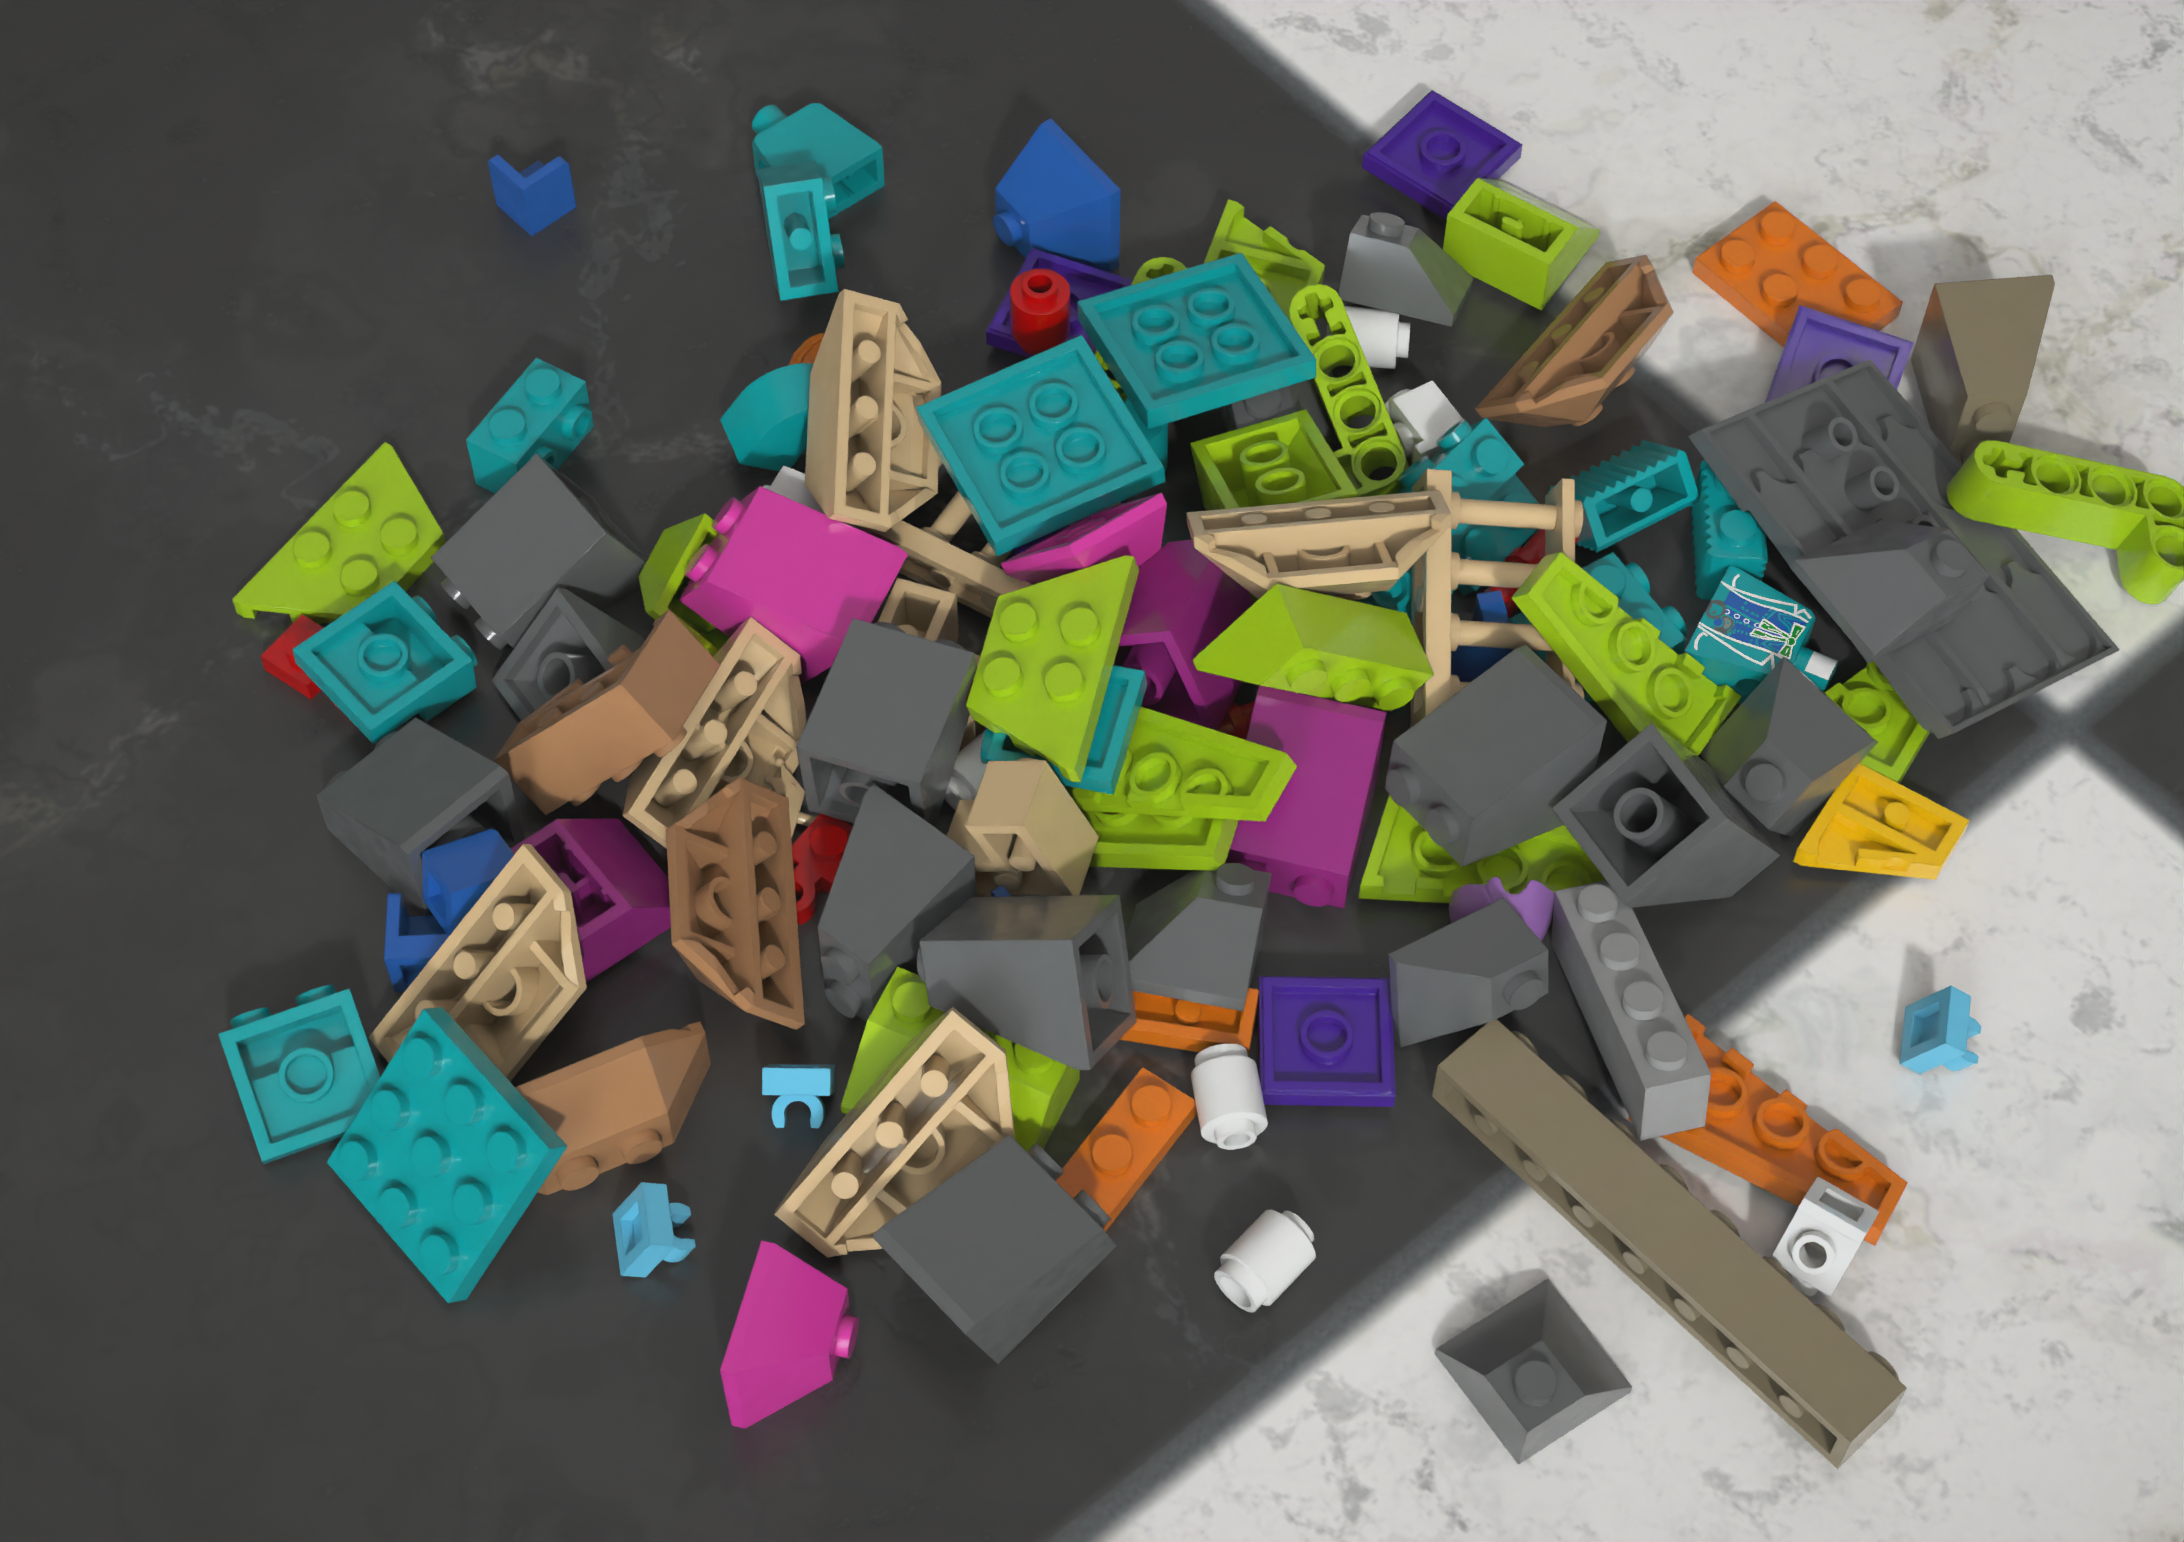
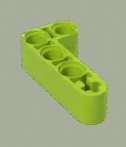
[1289,284,1409,497]
[1946,440,2184,604]

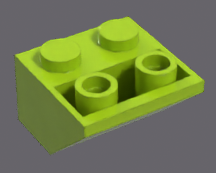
[1443,178,1600,311]

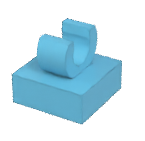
[1899,985,1981,1074]
[762,1064,835,1128]
[612,1182,696,1278]

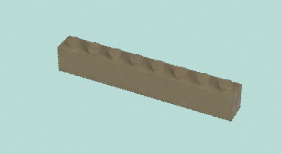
[1432,1019,1907,1469]

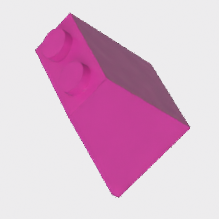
[679,486,908,685]

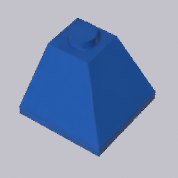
[993,118,1121,272]

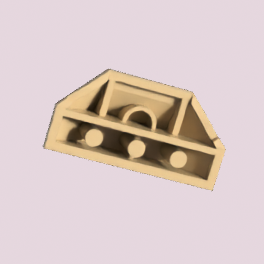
[805,289,941,532]
[1187,490,1451,600]
[623,617,806,849]
[368,844,587,1082]
[774,1007,1015,1258]

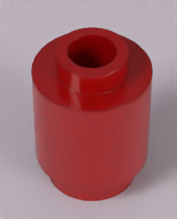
[1010,268,1070,355]

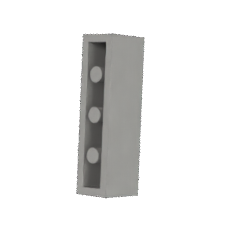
[1551,880,1711,1141]

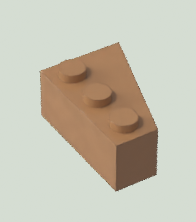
[493,610,721,815]

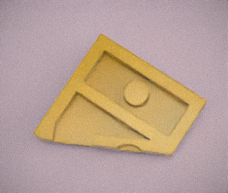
[1793,763,1970,880]

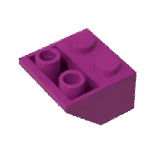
[511,819,671,983]

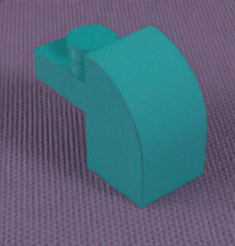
[720,363,813,471]

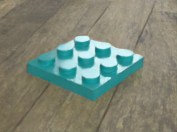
[1077,252,1316,429]
[916,335,1165,556]
[327,1007,568,1303]

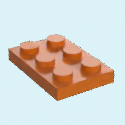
[1692,201,1903,347]

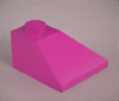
[1001,493,1167,585]
[720,1240,859,1429]

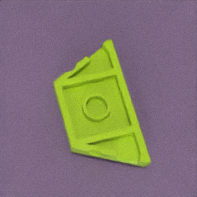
[1203,199,1325,324]
[232,442,446,624]
[966,555,1139,783]

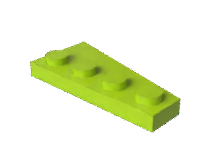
[1512,552,1741,756]
[1063,707,1297,822]
[1359,794,1606,903]

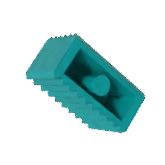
[1548,440,1700,553]
[1690,459,1768,600]

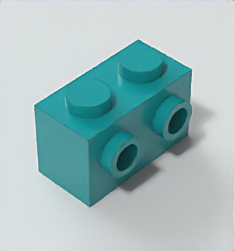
[757,160,845,301]
[466,358,594,494]

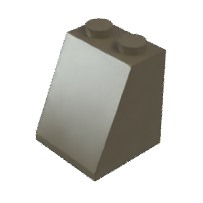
[1911,275,2055,465]

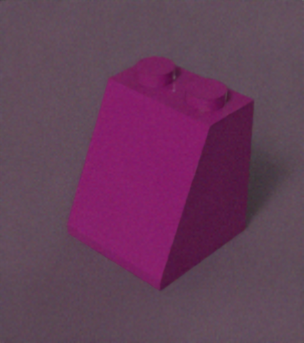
[1113,540,1254,731]
[1225,685,1387,909]

